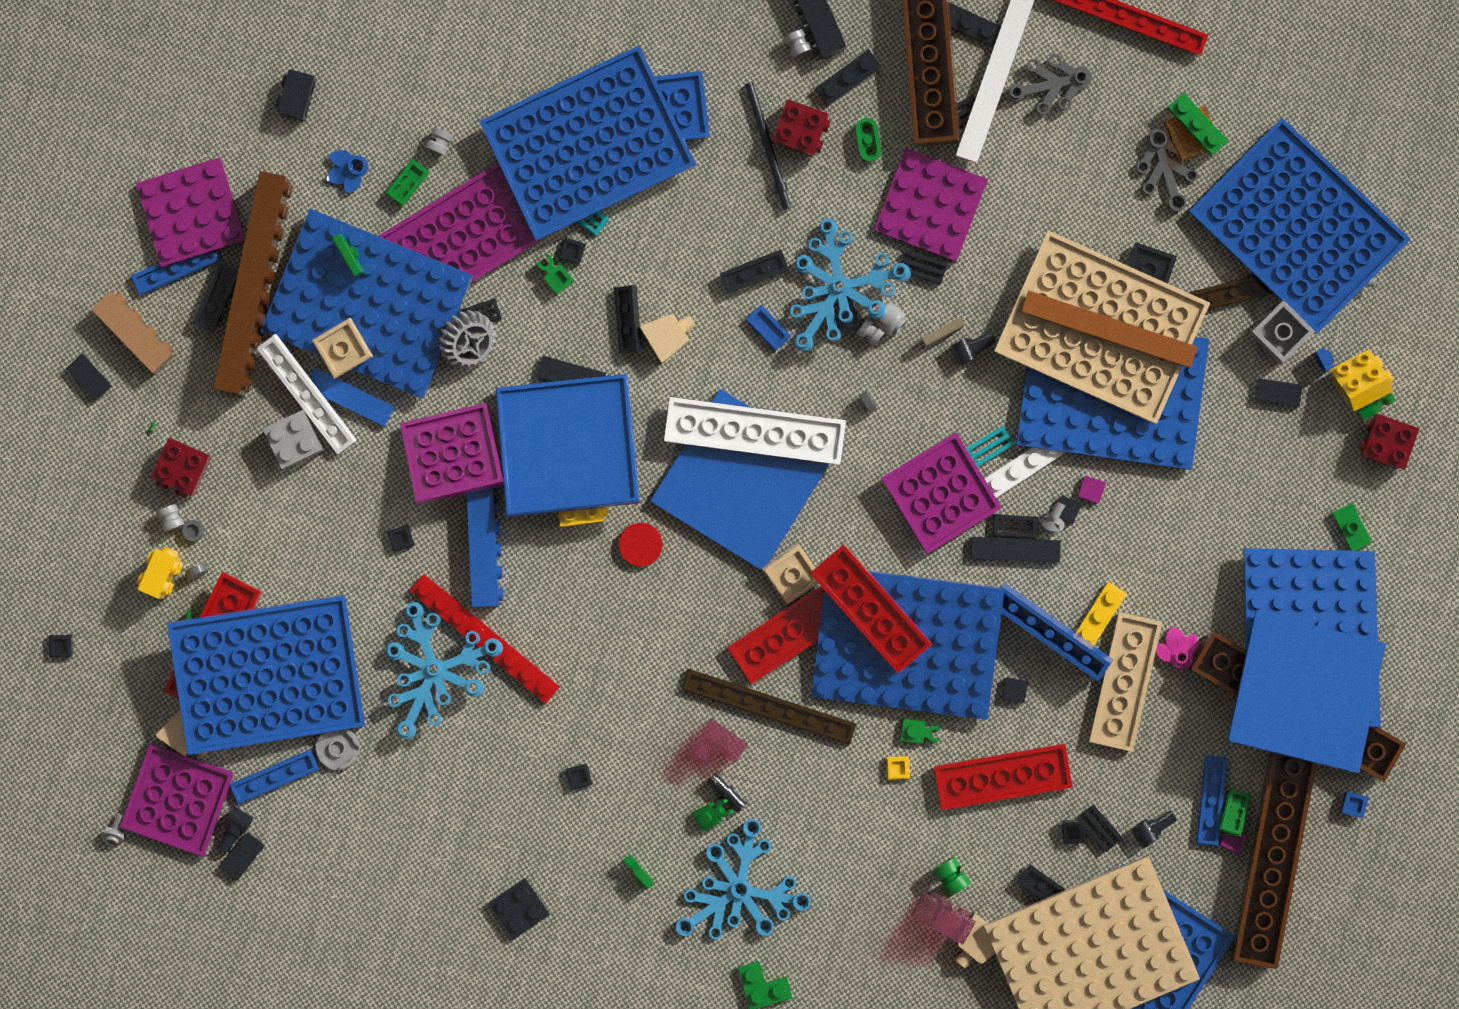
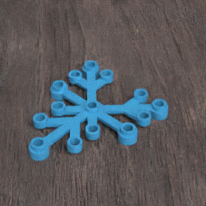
[790,218,911,352]
[386,602,503,740]
[676,819,811,940]

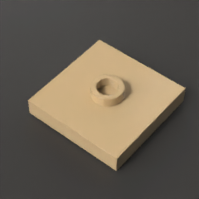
[312,318,373,379]
[762,543,818,605]

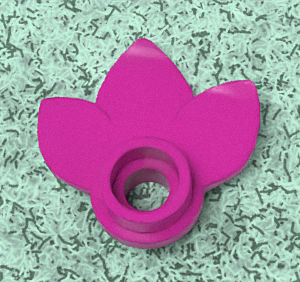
[1156,627,1199,670]

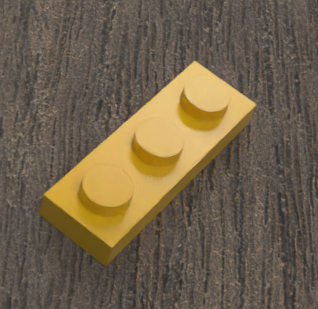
[1075,582,1127,645]

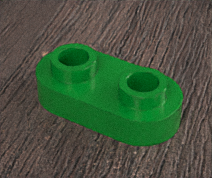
[855,118,881,163]

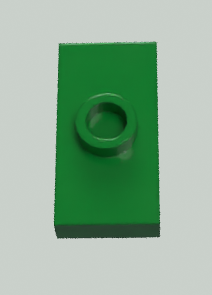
[385,159,430,207]
[332,234,365,277]
[1332,503,1372,551]
[1218,788,1251,838]

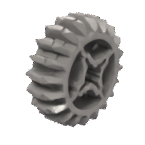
[438,310,497,370]

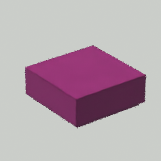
[1078,476,1106,504]
[1219,832,1249,855]

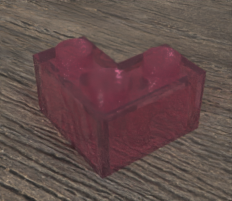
[686,718,748,767]
[911,891,976,945]

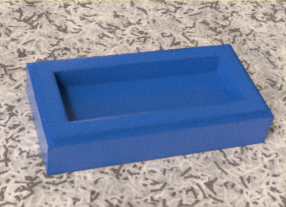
[745,305,792,352]

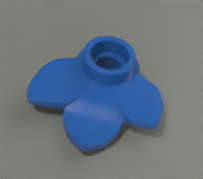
[327,150,369,193]

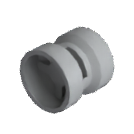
[784,29,812,59]
[425,127,454,156]
[856,317,885,347]
[155,504,185,533]

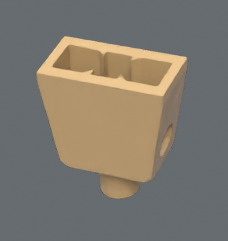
[640,314,696,364]
[156,709,209,759]
[955,912,995,968]

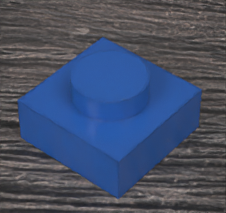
[1313,348,1335,372]
[1341,791,1369,818]

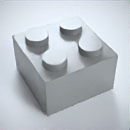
[1249,300,1315,364]
[263,410,324,470]

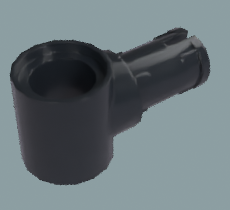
[836,290,860,335]
[950,332,996,366]
[217,806,254,852]
[1131,810,1177,848]

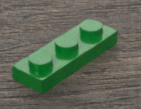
[1166,93,1228,157]

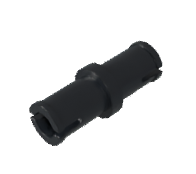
[706,772,747,813]

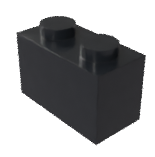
[275,69,317,121]

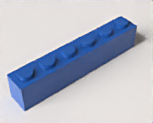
[467,486,504,607]
[1001,582,1114,681]

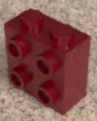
[772,99,831,158]
[1358,414,1420,471]
[151,438,212,498]

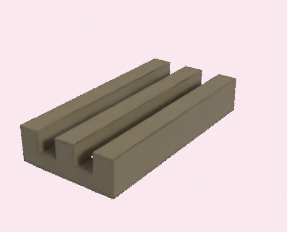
[921,317,965,347]

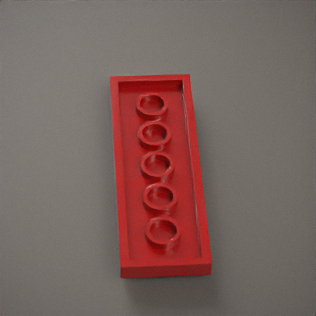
[810,543,932,673]
[163,572,263,699]
[727,586,824,684]
[934,743,1073,810]

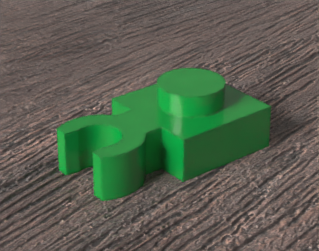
[537,254,574,295]
[1356,393,1395,420]
[901,719,941,743]
[692,799,733,832]
[623,854,655,889]

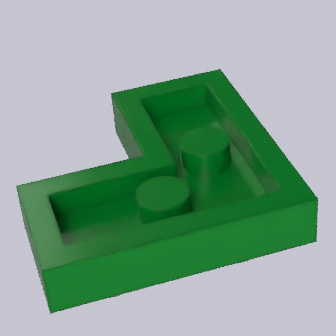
[738,961,793,1009]

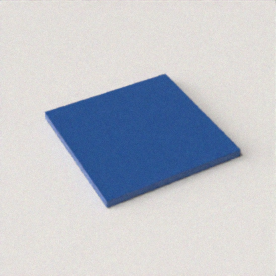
[495,374,640,518]
[650,389,829,571]
[1227,611,1386,774]

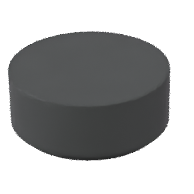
[859,391,878,413]
[181,520,204,542]
[185,563,209,581]

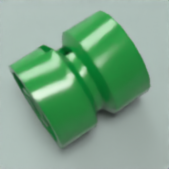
[931,856,971,898]

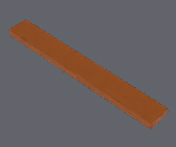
[1021,290,1197,368]

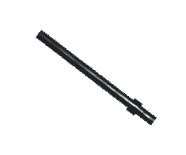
[745,82,792,210]

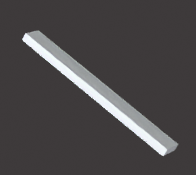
[956,0,1035,164]

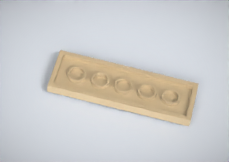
[1089,612,1162,752]

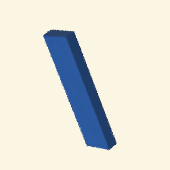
[130,251,221,296]
[310,368,395,426]
[230,749,320,805]
[1196,755,1228,846]

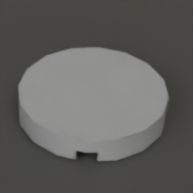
[316,729,360,770]

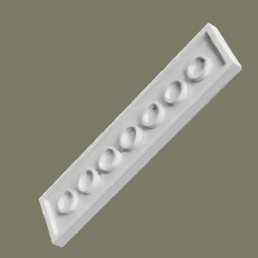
[664,397,846,465]

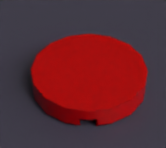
[619,522,663,567]

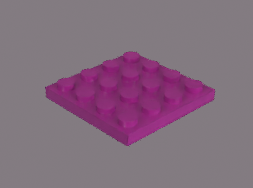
[874,148,988,262]
[136,157,245,268]
[400,403,504,505]
[880,432,1002,554]
[120,743,235,857]

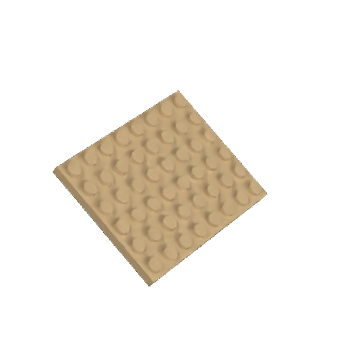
[994,230,1210,425]
[984,855,1200,1009]

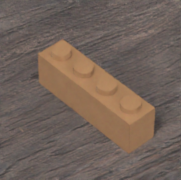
[92,291,175,374]

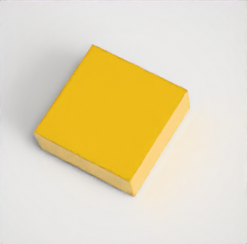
[886,756,910,780]

